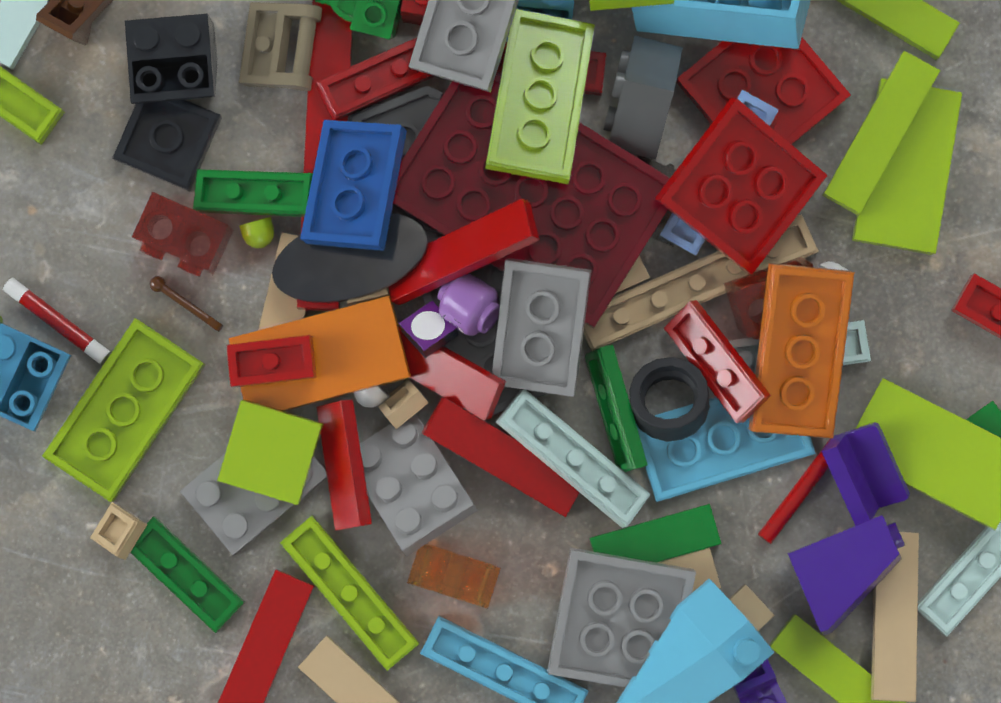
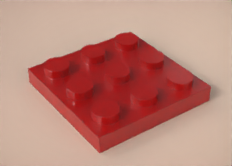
[676,37,851,144]
[655,97,828,275]

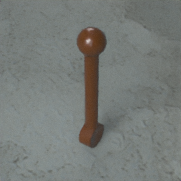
[150,276,223,332]

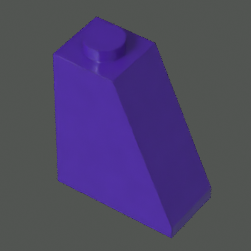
[788,515,905,636]

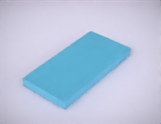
[635,397,816,502]

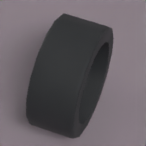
[629,357,710,442]

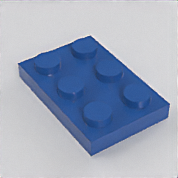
[300,120,407,251]

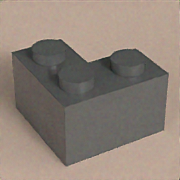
[603,36,683,160]

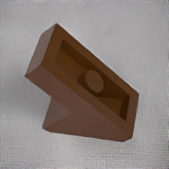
[36,0,113,46]

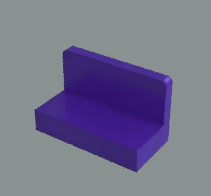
[822,423,910,526]

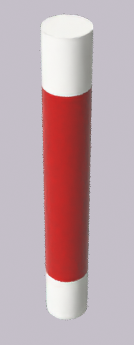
[3,277,111,365]

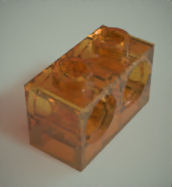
[407,543,501,609]

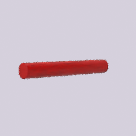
[758,438,831,544]

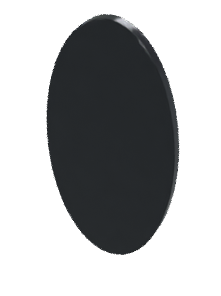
[272,213,428,303]

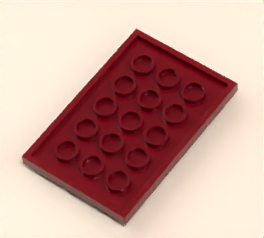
[393,72,670,329]

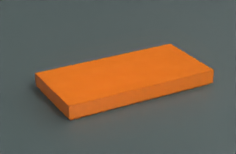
[748,263,855,438]
[228,296,411,411]

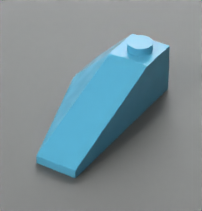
[616,579,775,703]

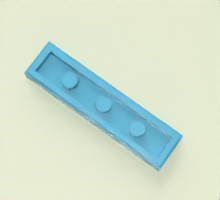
[420,615,589,703]

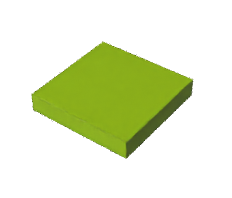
[217,399,323,505]

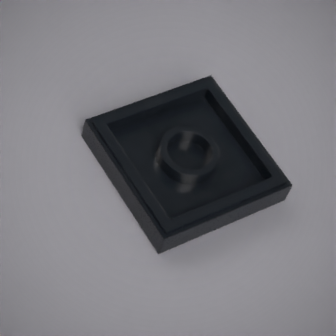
[112,100,222,192]

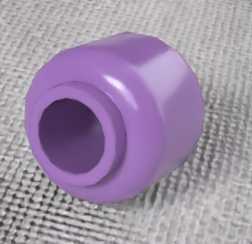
[437,274,500,336]

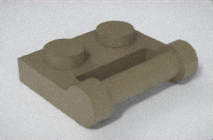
[239,2,322,91]

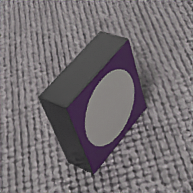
[399,301,459,358]

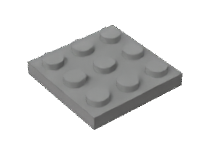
[547,548,696,687]

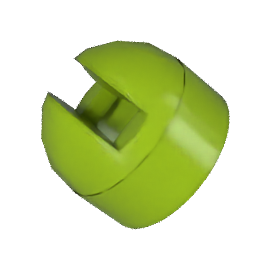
[239,217,275,248]

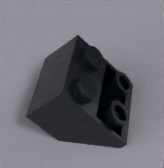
[125,13,217,104]

